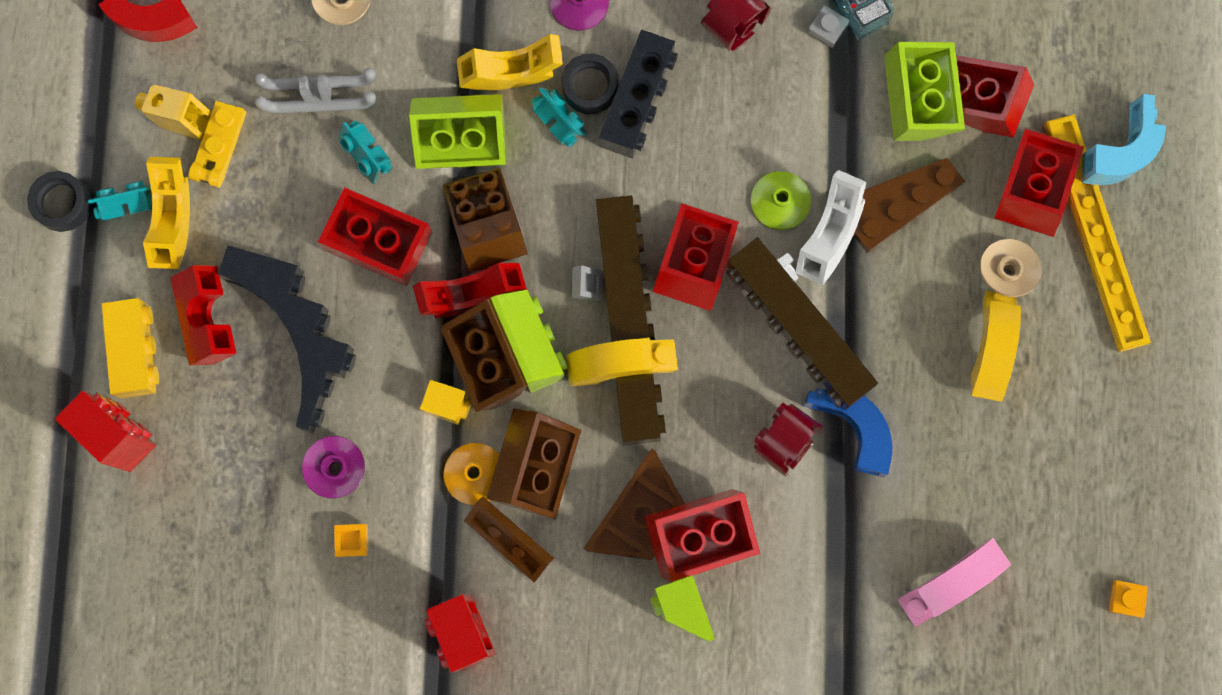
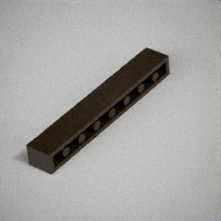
[596,195,666,446]

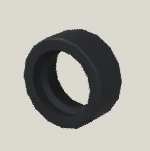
[562,53,618,115]
[27,171,92,232]

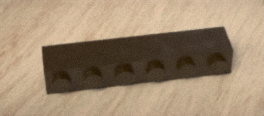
[726,237,879,411]

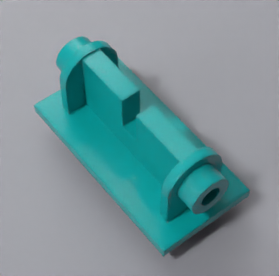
[531,88,588,148]
[338,121,393,184]
[88,180,152,221]

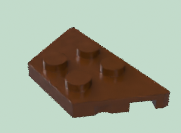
[583,448,685,561]

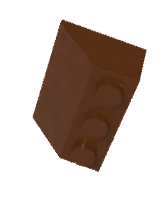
[440,299,528,412]
[486,409,581,520]

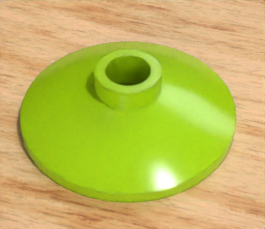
[751,171,811,231]

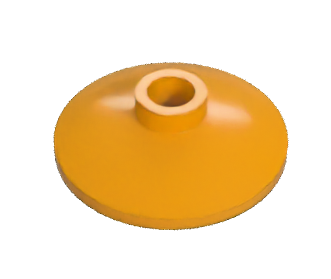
[444,443,499,505]

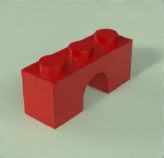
[170,265,237,366]

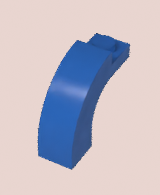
[804,388,893,478]

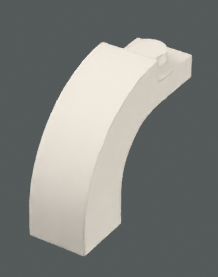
[795,170,866,285]

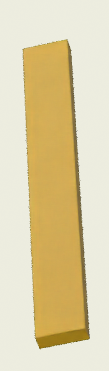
[1043,114,1151,353]

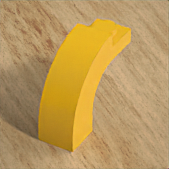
[457,34,563,90]
[143,156,190,269]
[971,290,1021,402]
[566,338,678,386]

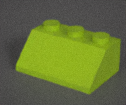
[884,42,965,141]
[409,94,506,169]
[491,290,568,393]
[649,575,715,642]

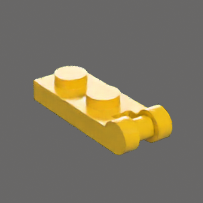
[188,101,247,188]

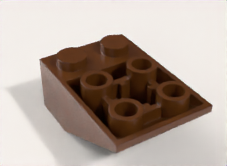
[443,167,528,273]

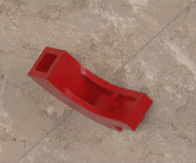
[98,0,198,42]
[412,263,527,318]

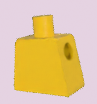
[135,85,212,141]

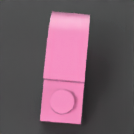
[898,538,1011,627]

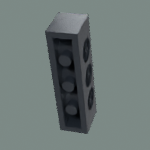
[599,29,678,159]

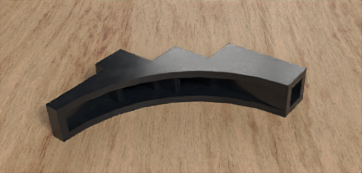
[218,245,356,434]

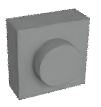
[808,5,850,48]
[572,266,603,302]

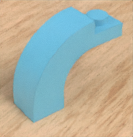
[1082,94,1166,185]

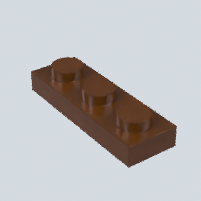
[464,497,554,583]

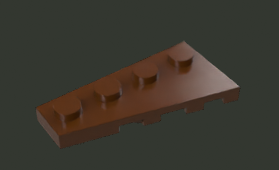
[853,158,965,253]

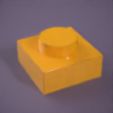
[334,524,368,557]
[1109,580,1148,618]

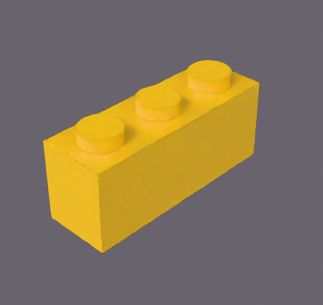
[102,298,160,399]

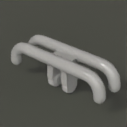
[255,68,376,113]

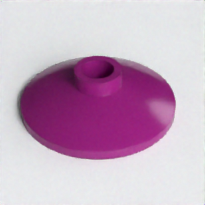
[550,0,609,31]
[302,436,365,499]

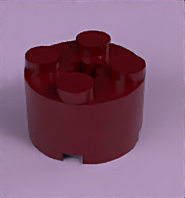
[700,0,771,51]
[753,402,823,477]

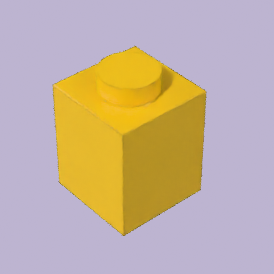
[420,380,471,425]

